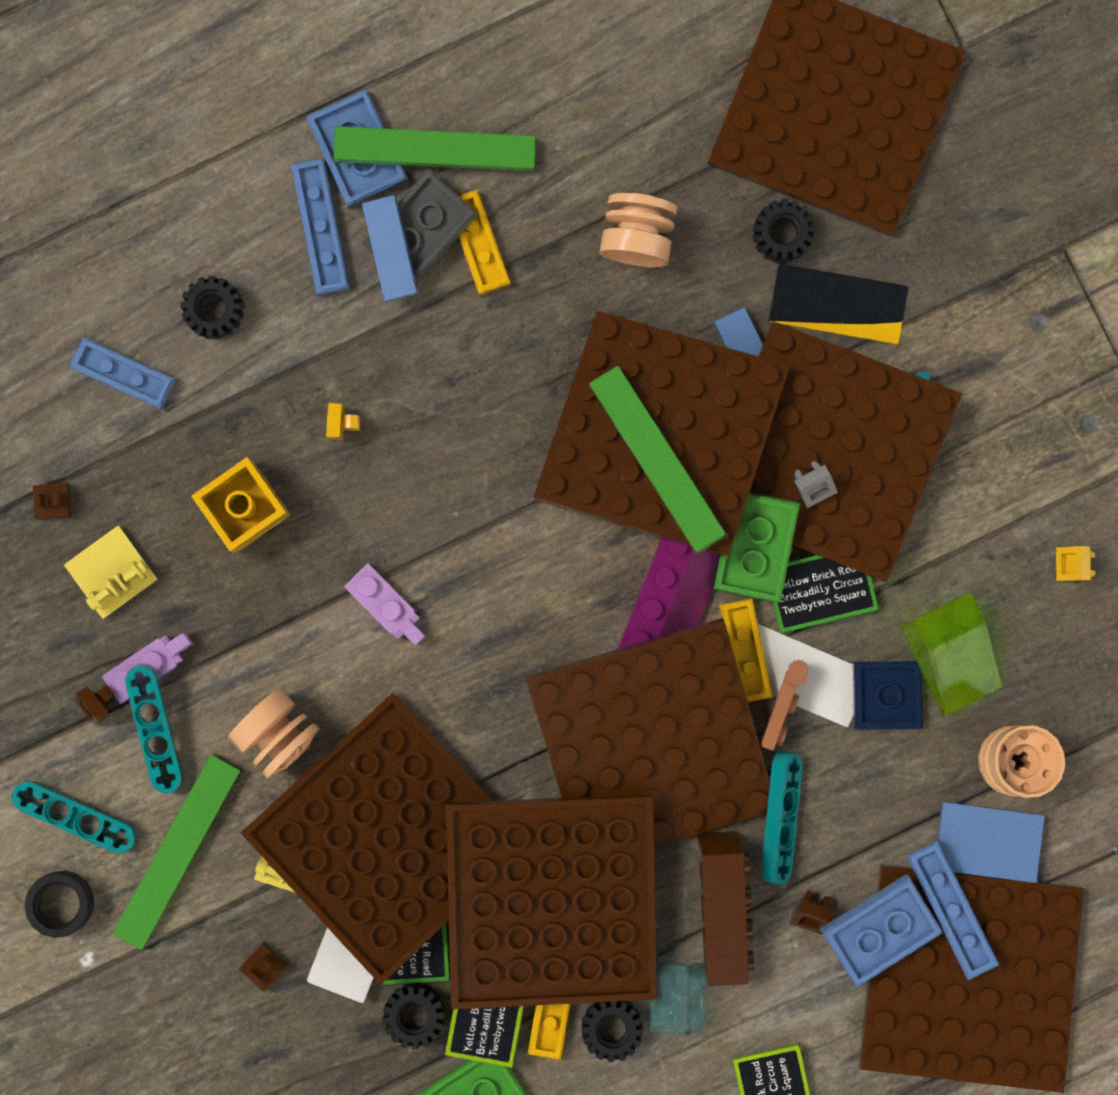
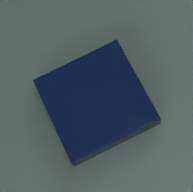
[852,661,923,730]

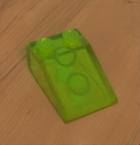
[899,592,1002,716]

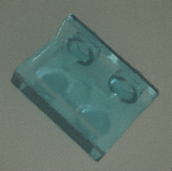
[651,961,706,1036]

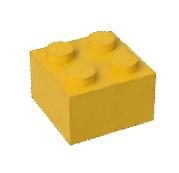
[191,457,291,554]

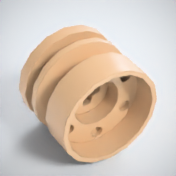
[599,193,678,267]
[227,688,320,779]
[978,725,1065,798]

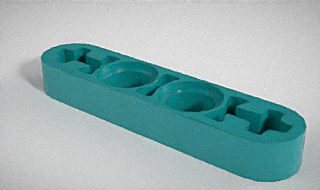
[125,664,183,794]
[761,751,803,885]
[11,781,138,854]

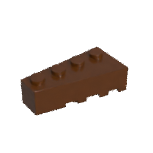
[697,831,754,986]

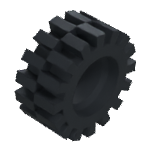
[753,199,815,264]
[180,276,245,340]
[382,983,445,1049]
[581,1001,643,1062]

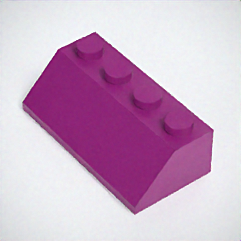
[616,538,720,650]

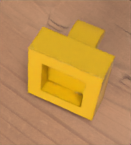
[326,403,361,441]
[1056,546,1096,581]

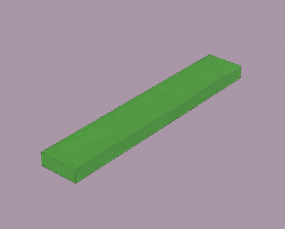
[334,126,535,172]
[589,366,726,554]
[112,754,242,950]

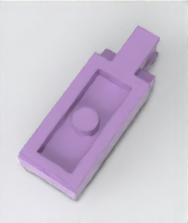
[344,563,426,646]
[102,632,194,704]

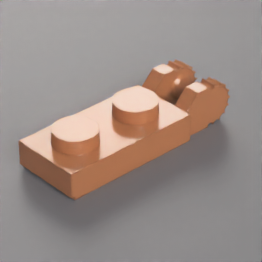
[760,659,809,751]

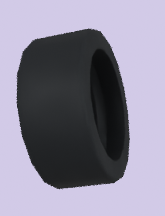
[24,870,94,938]

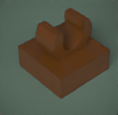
[33,483,72,520]
[74,685,115,727]
[790,890,834,935]
[239,942,288,992]

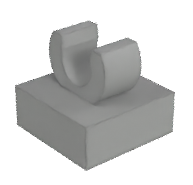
[794,461,838,508]

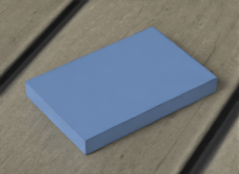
[306,89,408,209]
[937,801,1044,883]
[820,874,943,988]

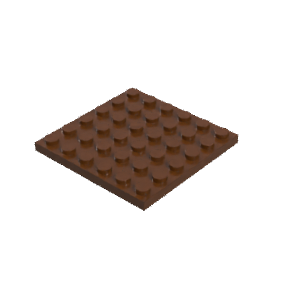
[708,0,967,237]
[533,311,790,558]
[751,321,963,583]
[526,618,770,847]
[241,693,493,985]
[446,794,657,1010]
[859,864,1084,1093]

